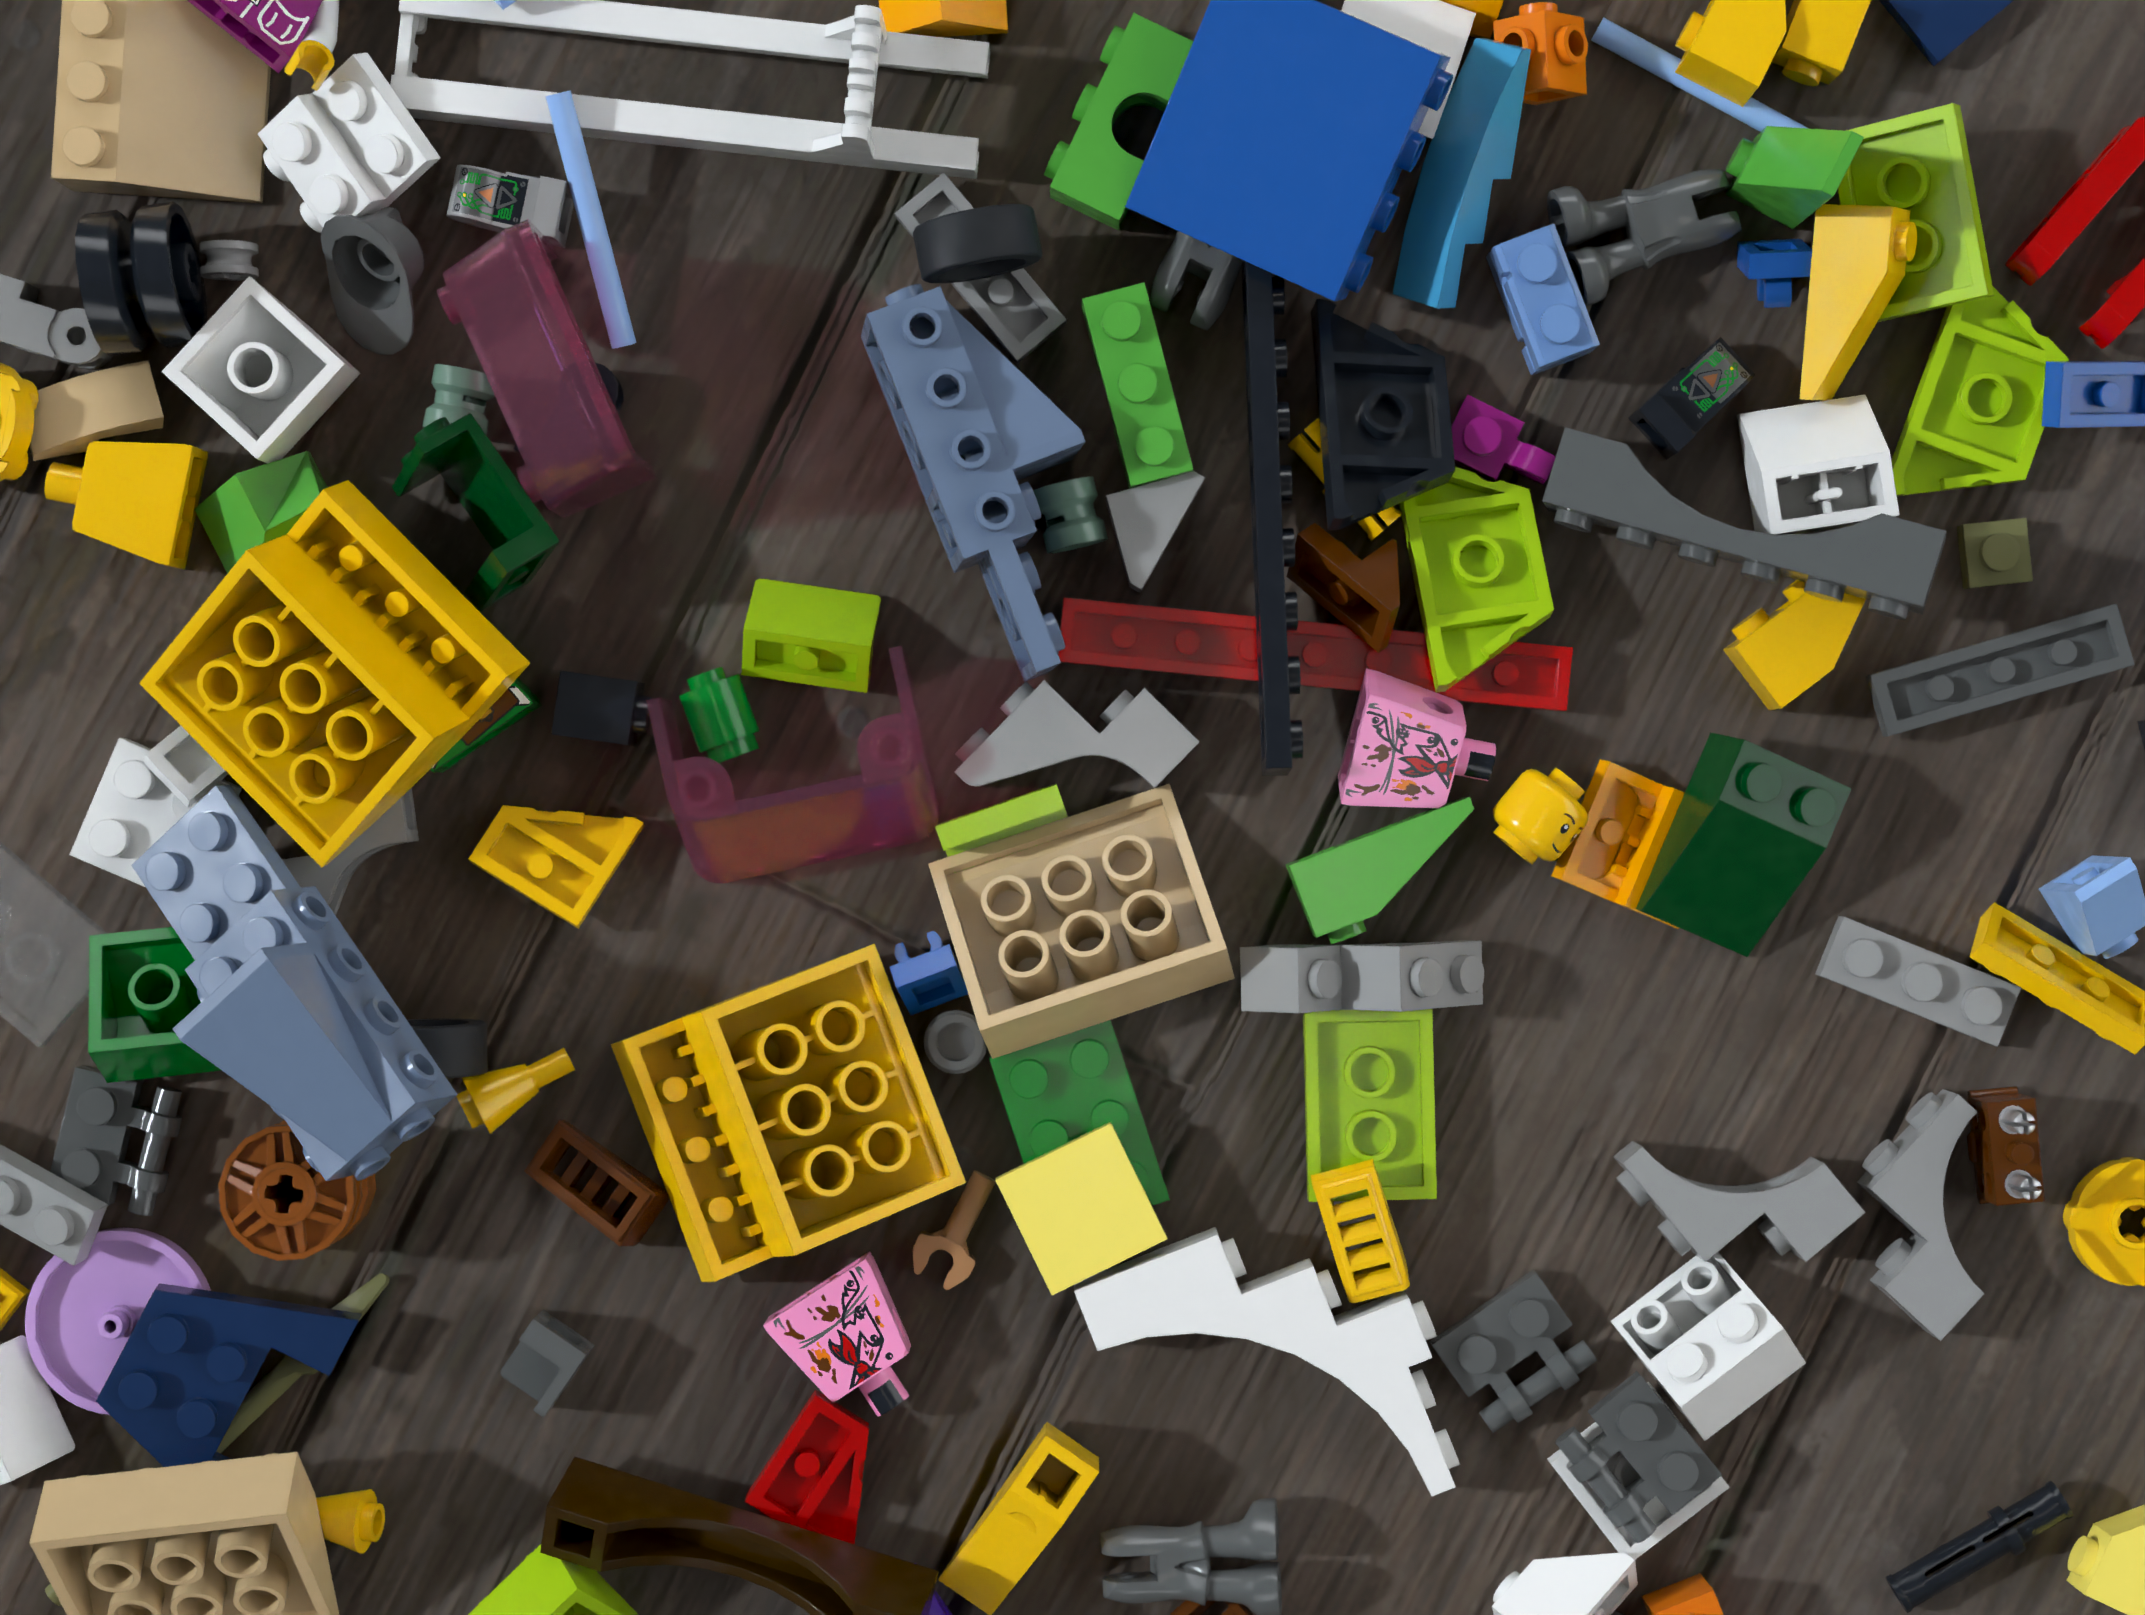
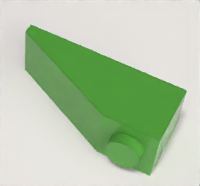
[1725,126,1864,229]
[1285,797,1474,944]

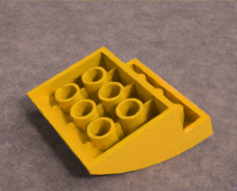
[139,480,530,868]
[611,944,966,1282]

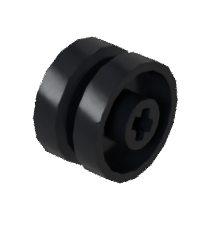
[75,201,207,356]

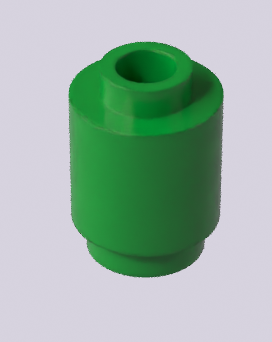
[679,667,760,766]

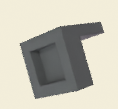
[501,1310,595,1418]

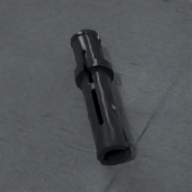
[1886,1481,2074,1613]

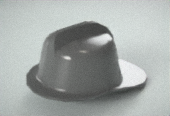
[320,207,425,355]

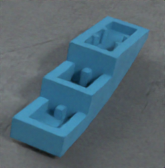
[1393,38,1531,309]

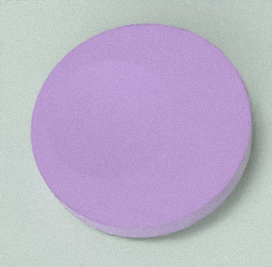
[25,1228,211,1415]

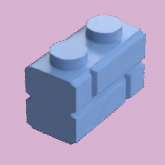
[1486,224,1600,375]

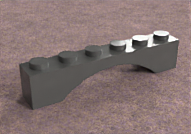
[1542,427,1947,620]

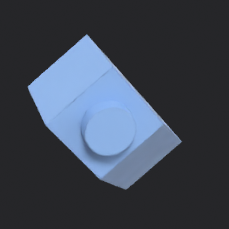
[2039,855,2145,959]

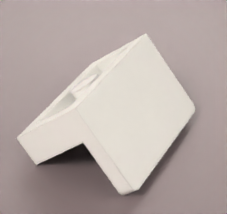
[0,1335,75,1485]

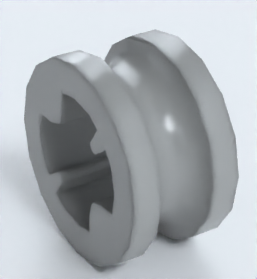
[200,240,259,281]

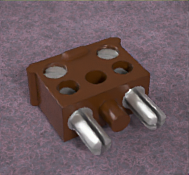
[1967,1086,2045,1206]

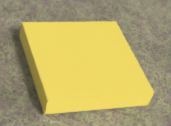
[995,1122,1167,1295]

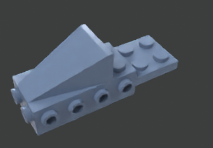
[861,284,1086,682]
[131,785,458,1181]

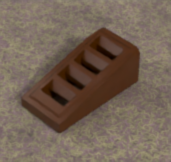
[524,1119,670,1247]

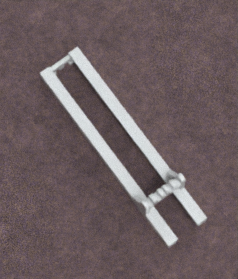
[390,0,990,179]

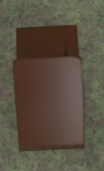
[1286,523,1400,653]

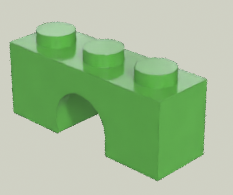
[1044,13,1193,231]
[1082,282,1193,489]

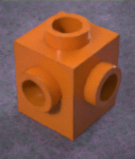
[1493,2,1588,105]

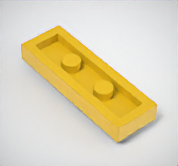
[1970,902,2145,1055]

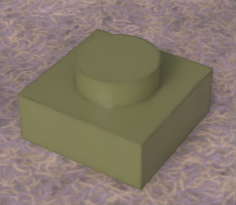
[1957,518,2033,589]

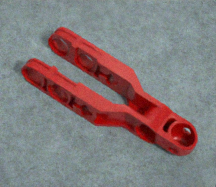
[2005,116,2145,349]

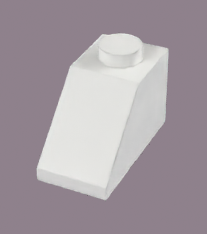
[1492,1552,1638,1615]

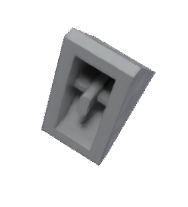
[1106,471,1205,593]

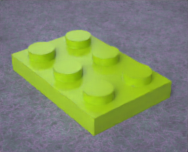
[1838,103,1994,322]
[1303,1009,1437,1202]

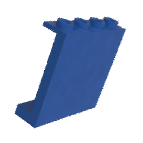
[1125,0,1453,301]

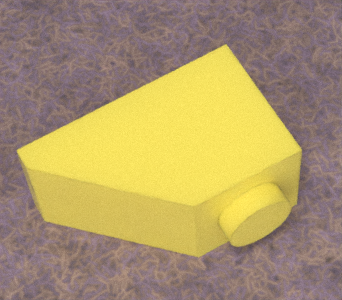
[2067,1504,2145,1615]

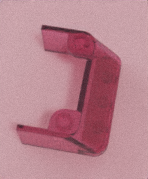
[437,219,656,518]
[646,646,940,883]

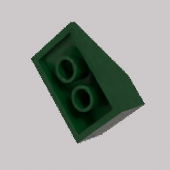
[1636,732,1852,957]

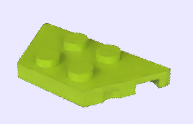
[1891,287,2069,496]
[1399,467,1554,693]

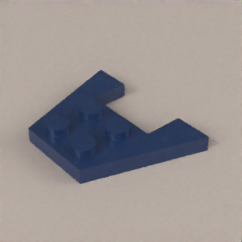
[96,1283,362,1467]

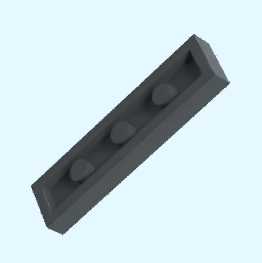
[1865,604,2135,737]

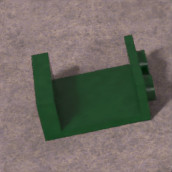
[392,413,560,612]

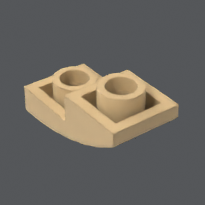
[29,360,164,461]

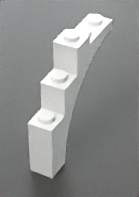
[1074,1227,1460,1496]

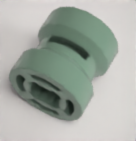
[422,364,498,436]
[1033,476,1108,554]

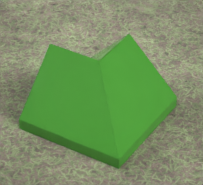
[194,451,328,574]

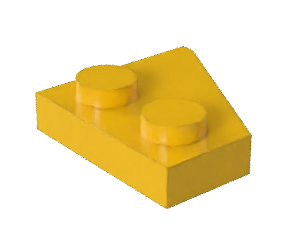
[468,805,644,929]

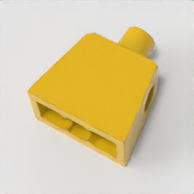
[44,441,209,570]

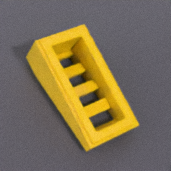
[1311,1159,1410,1303]

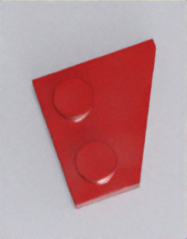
[745,1389,869,1545]

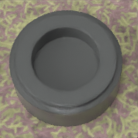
[924,1009,987,1074]

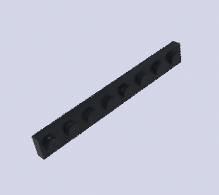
[1242,261,1303,776]

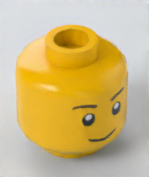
[1493,767,1588,865]

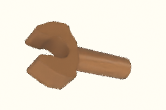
[913,1170,996,1290]

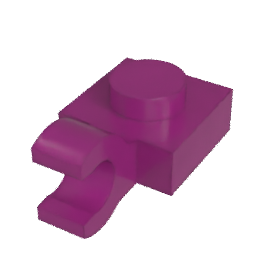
[1451,394,1556,485]

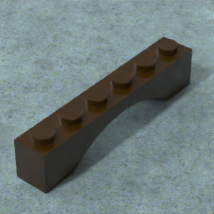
[540,1457,939,1615]

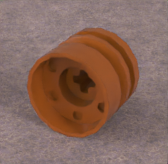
[218,1120,376,1261]

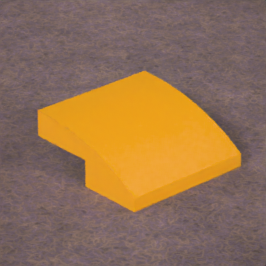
[1551,759,1685,929]

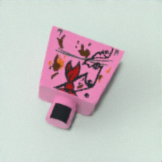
[1338,668,1496,808]
[763,1251,911,1417]

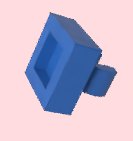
[1737,239,1812,308]
[890,931,968,1015]

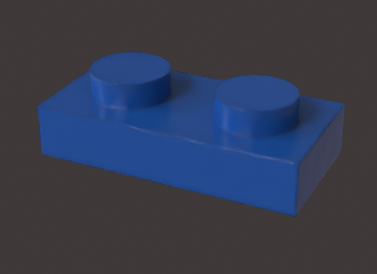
[2042,361,2145,428]

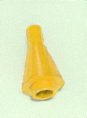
[456,1048,575,1134]
[316,1489,385,1554]

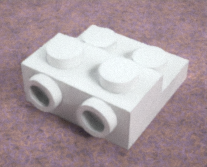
[258,53,441,233]

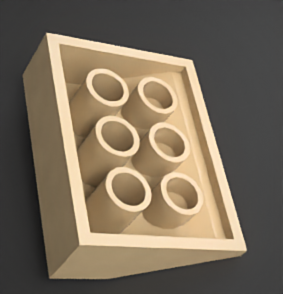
[51,0,271,203]
[928,784,1235,1059]
[29,1452,339,1615]

